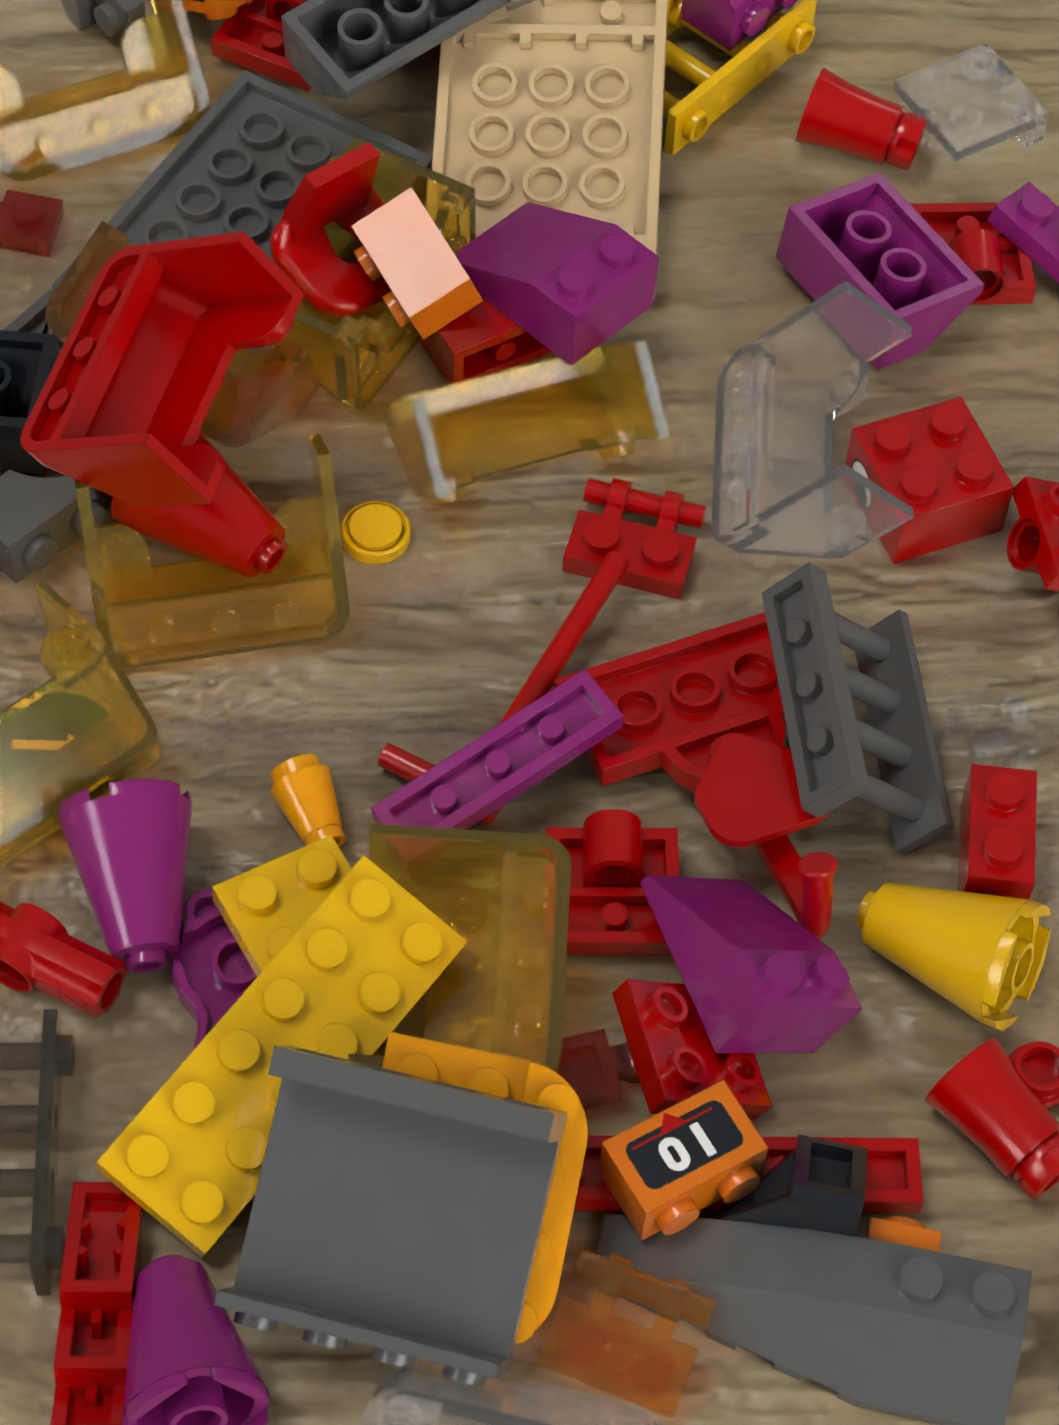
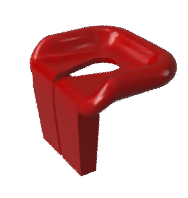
[270,142,392,317]

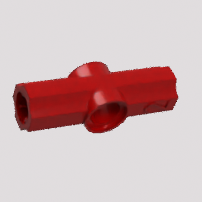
[0,902,127,1018]

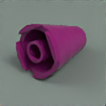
[58,779,192,973]
[122,1255,270,1425]

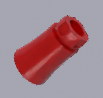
[795,67,928,170]
[925,1038,1059,1200]

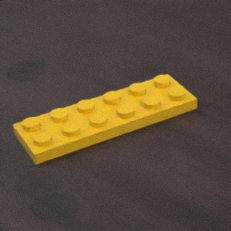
[94,855,468,1258]

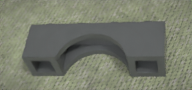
[0,470,113,584]

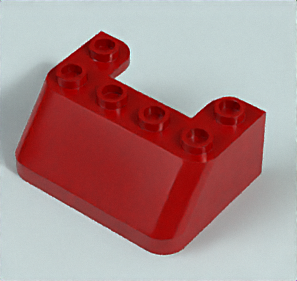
[20,231,305,508]

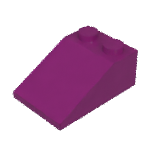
[454,202,659,366]
[640,875,862,1053]

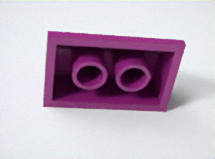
[776,172,984,371]

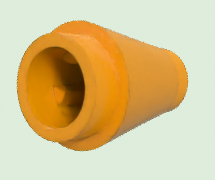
[270,754,346,847]

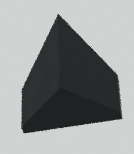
[715,1134,867,1236]

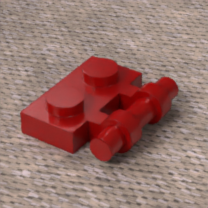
[562,478,707,600]

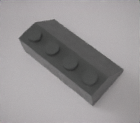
[281,0,512,99]

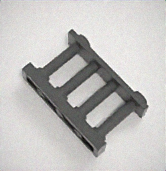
[762,562,954,855]

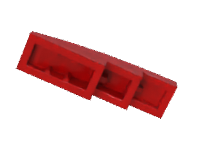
[50,1182,143,1425]

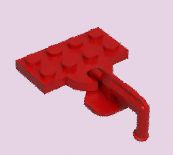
[554,612,838,938]

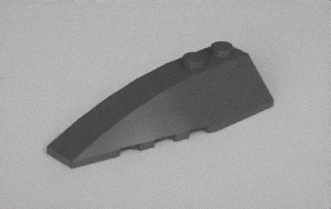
[590,1213,1032,1425]

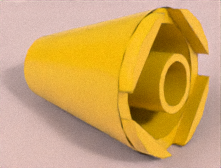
[856,882,1051,1032]

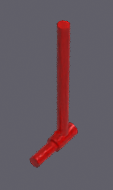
[378,551,629,825]

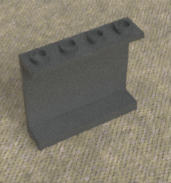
[214,1046,568,1386]

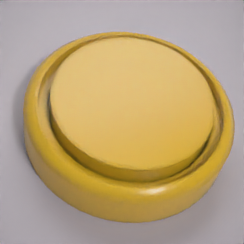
[340,501,411,565]

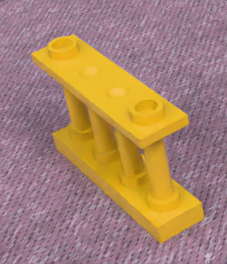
[663,0,817,156]

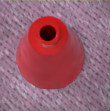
[111,433,287,578]

